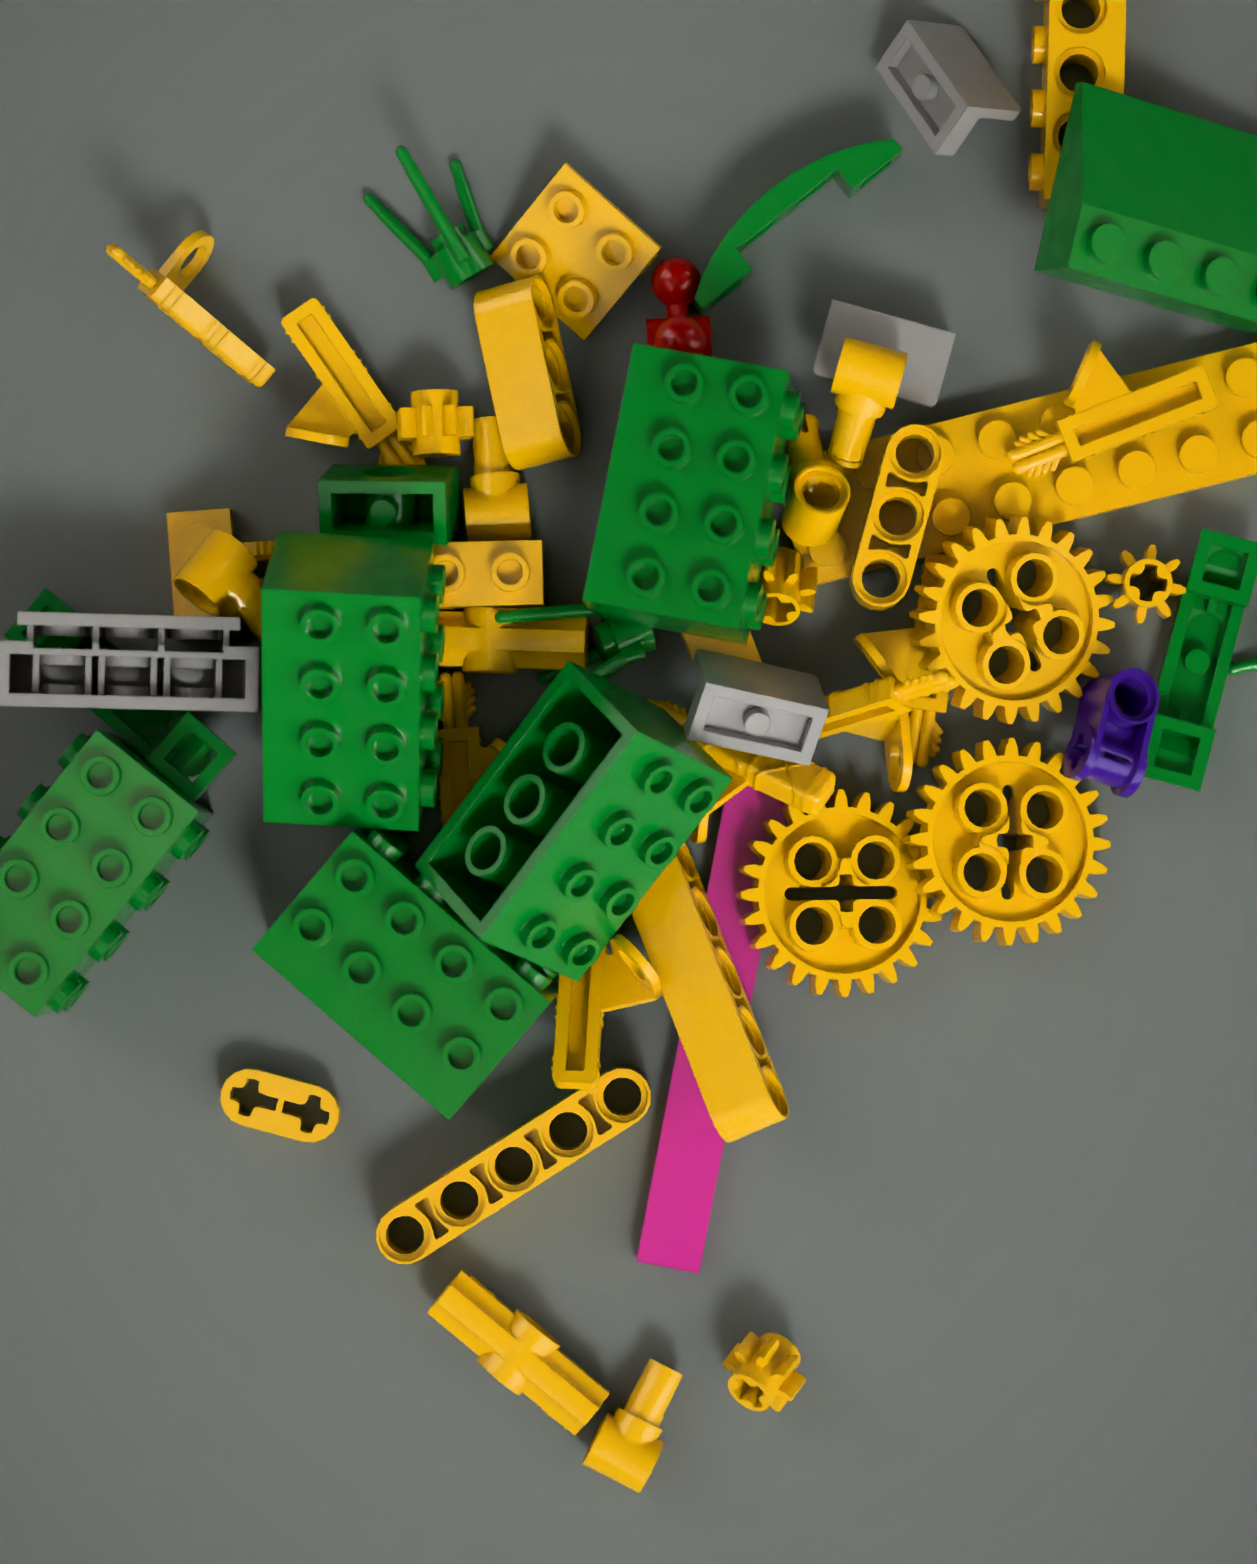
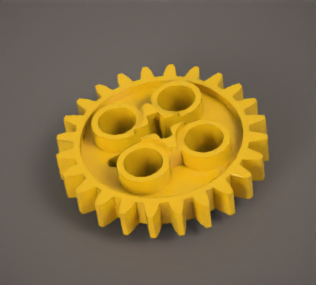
[909,515,1115,724]
[902,738,1111,946]
[735,789,942,997]

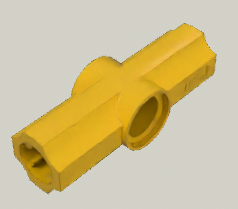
[438,606,589,674]
[427,1269,610,1436]

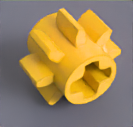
[397,389,475,458]
[1104,544,1186,625]
[759,547,818,626]
[722,1331,807,1412]

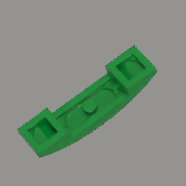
[693,139,903,316]
[1144,528,1257,792]
[4,587,237,802]

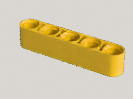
[631,842,789,1143]
[376,1066,651,1264]

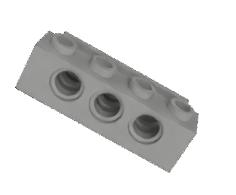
[0,611,259,712]

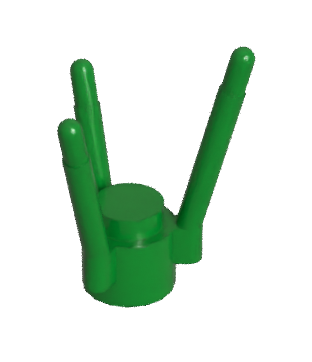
[363,145,494,290]
[495,603,656,685]

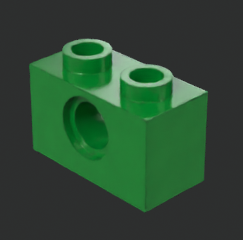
[318,464,461,545]

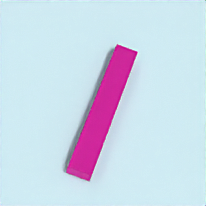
[636,786,786,1273]

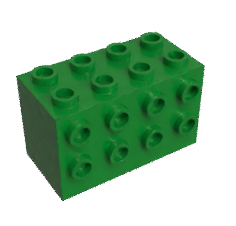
[583,343,804,645]
[261,531,446,831]
[414,660,733,981]
[0,730,214,1017]
[251,828,558,1120]

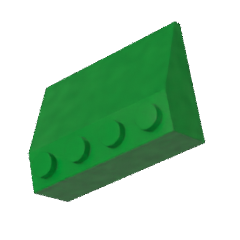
[1034,82,1257,336]

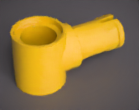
[826,336,908,469]
[781,414,850,547]
[463,416,532,542]
[173,529,262,641]
[582,1358,683,1493]

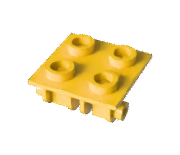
[490,162,662,341]

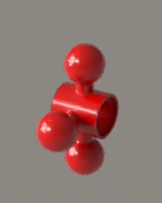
[646,256,712,357]

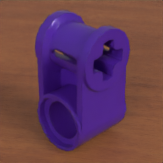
[1063,667,1160,798]

